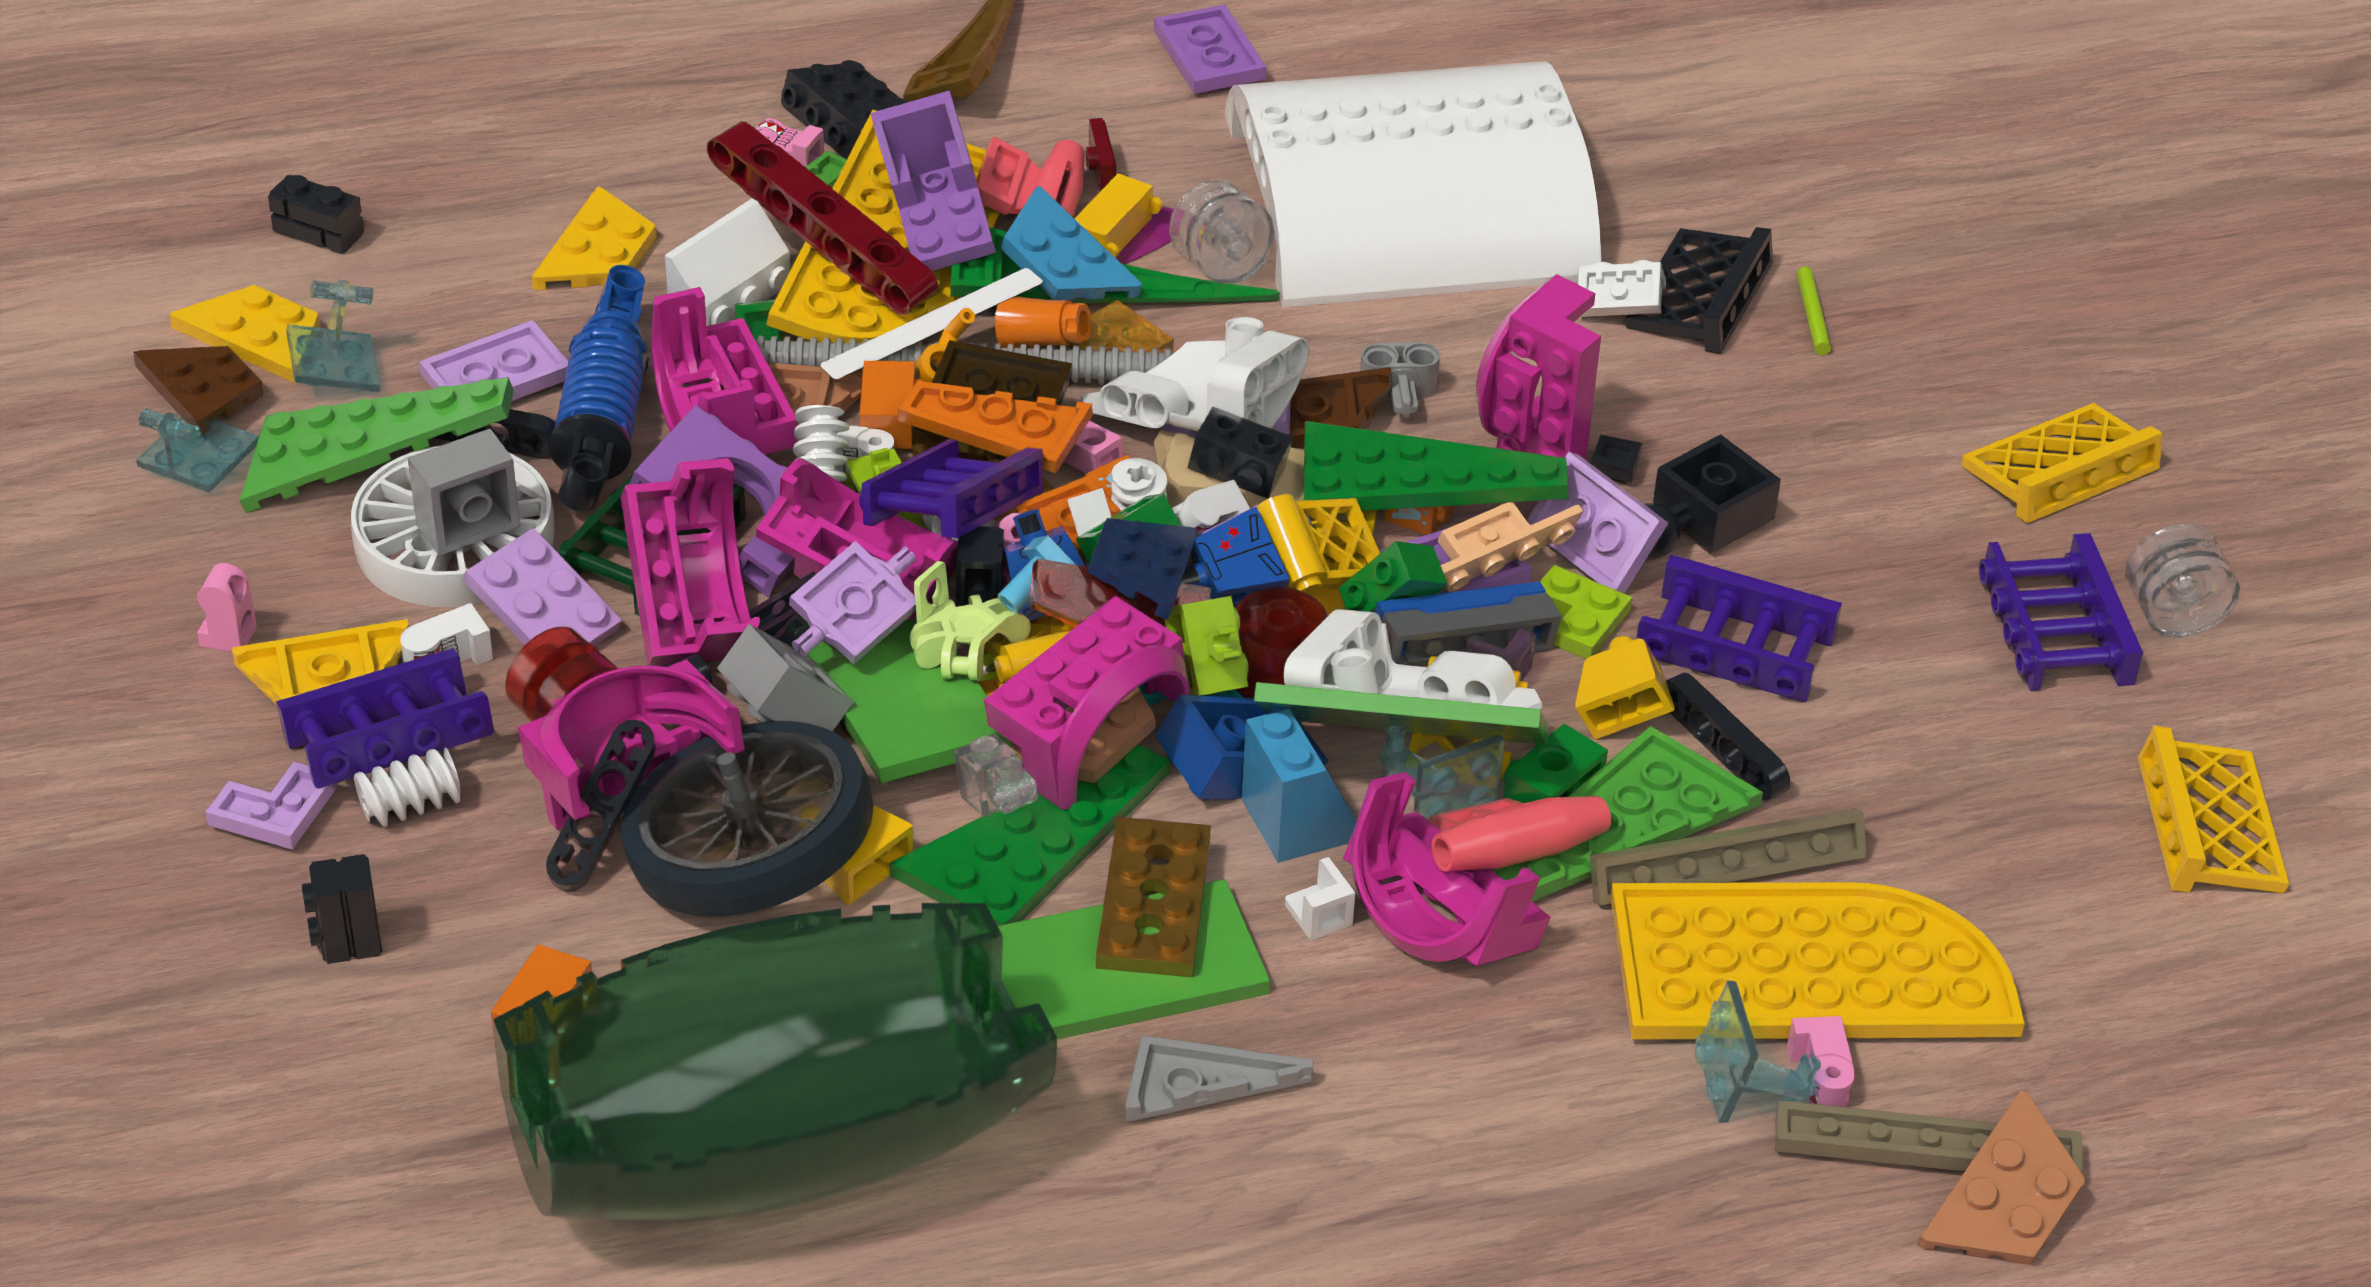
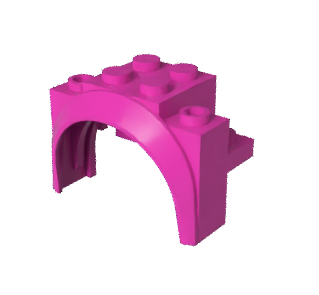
[518,659,745,830]

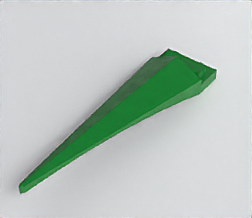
[950,228,1280,303]

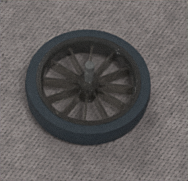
[621,721,873,917]

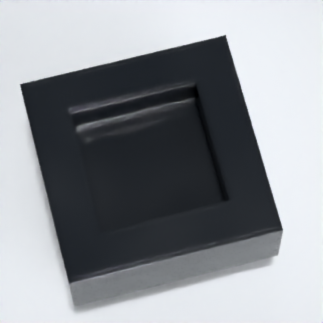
[1591,434,1642,482]

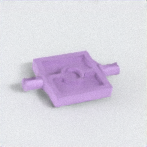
[789,541,917,665]

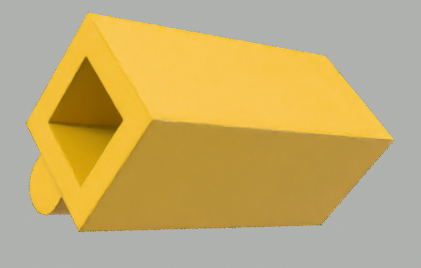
[1074,173,1163,258]

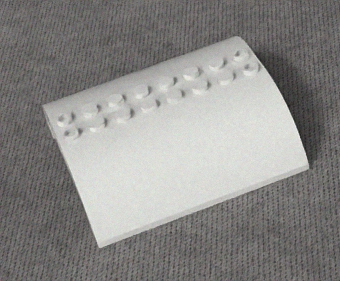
[1225,61,1601,308]

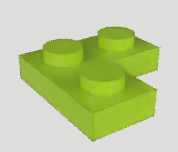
[1540,565,1632,659]

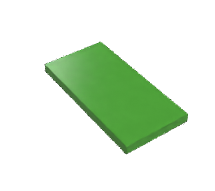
[807,616,1012,784]
[1254,682,1549,745]
[948,879,1270,1055]

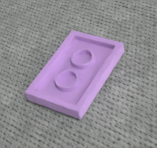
[419,320,568,402]
[1526,452,1668,594]
[463,527,622,674]

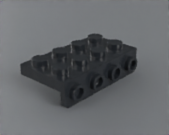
[781,60,908,159]

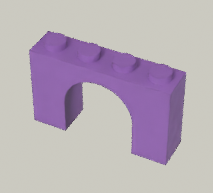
[629,405,795,598]

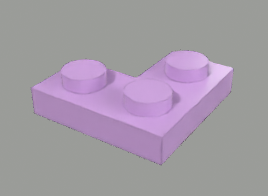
[205,762,338,850]

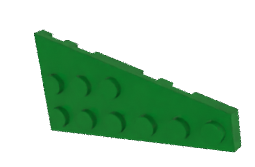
[1304,421,1569,511]
[889,744,1170,928]

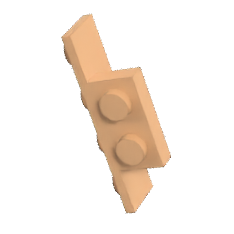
[1436,502,1583,594]

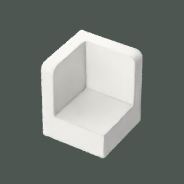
[1285,857,1355,941]

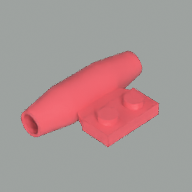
[976,136,1085,218]
[1429,796,1611,872]

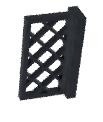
[1626,227,1773,354]

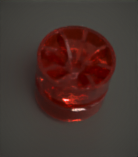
[1235,587,1328,698]
[505,626,620,721]

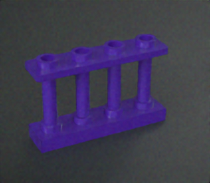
[859,439,1044,539]
[1979,533,2143,691]
[1636,554,1842,702]
[276,648,494,789]

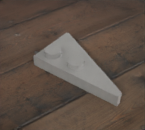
[1125,1035,1314,1121]

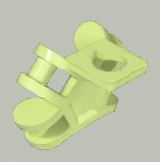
[909,561,1031,681]

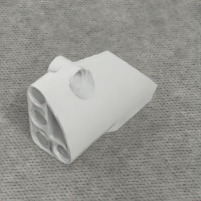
[1081,317,1309,432]
[1284,609,1542,709]

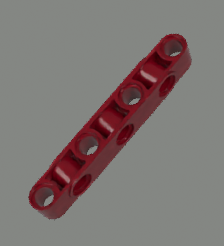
[707,121,938,315]

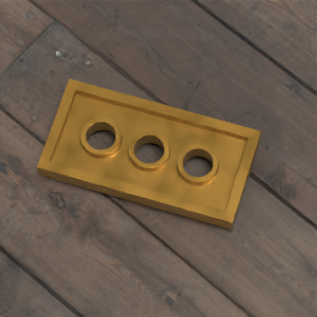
[1095,817,1211,977]

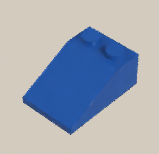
[1155,695,1329,800]

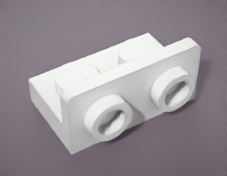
[1578,260,1666,317]

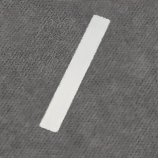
[820,268,1043,379]

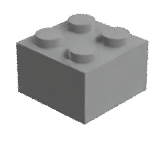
[408,429,520,556]
[717,624,854,731]

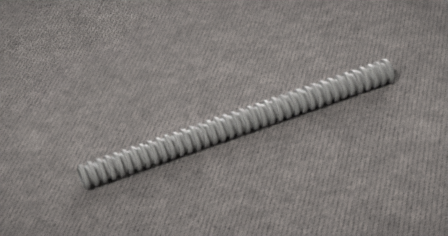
[756,336,1179,384]

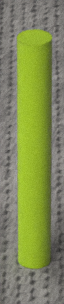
[1796,266,1831,355]

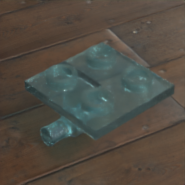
[286,280,381,392]
[136,408,259,493]
[1380,725,1505,820]
[1695,981,1821,1123]

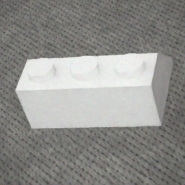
[665,199,790,326]

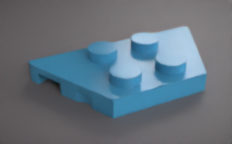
[1001,186,1143,300]

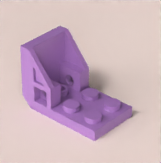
[871,90,996,271]

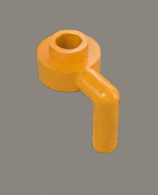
[916,308,975,382]

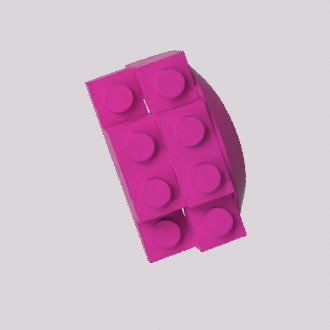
[756,457,958,621]

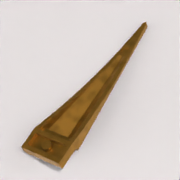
[903,0,1016,102]

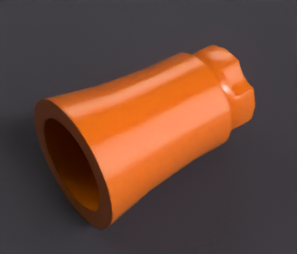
[995,296,1091,348]

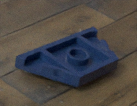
[1087,518,1198,620]

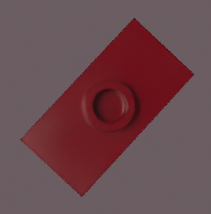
[1085,118,1117,192]

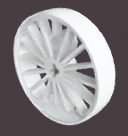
[351,446,555,607]

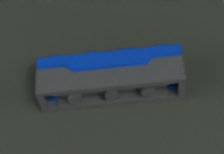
[1375,581,1561,667]

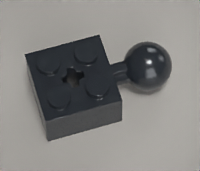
[1644,434,1781,559]

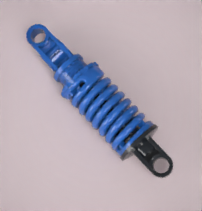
[549,265,649,512]

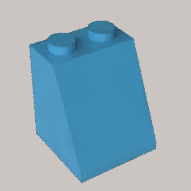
[1242,708,1357,863]

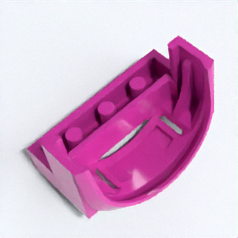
[1476,274,1601,460]
[652,287,798,454]
[621,458,760,666]
[984,596,1191,810]
[1343,772,1551,966]

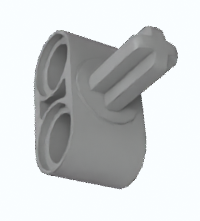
[1360,342,1441,418]

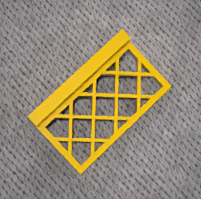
[1961,403,2163,523]
[2138,726,2289,894]

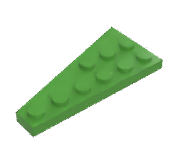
[240,377,514,513]
[1491,726,1763,902]

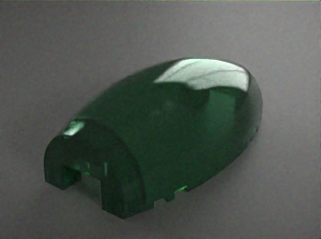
[493,903,1057,1223]

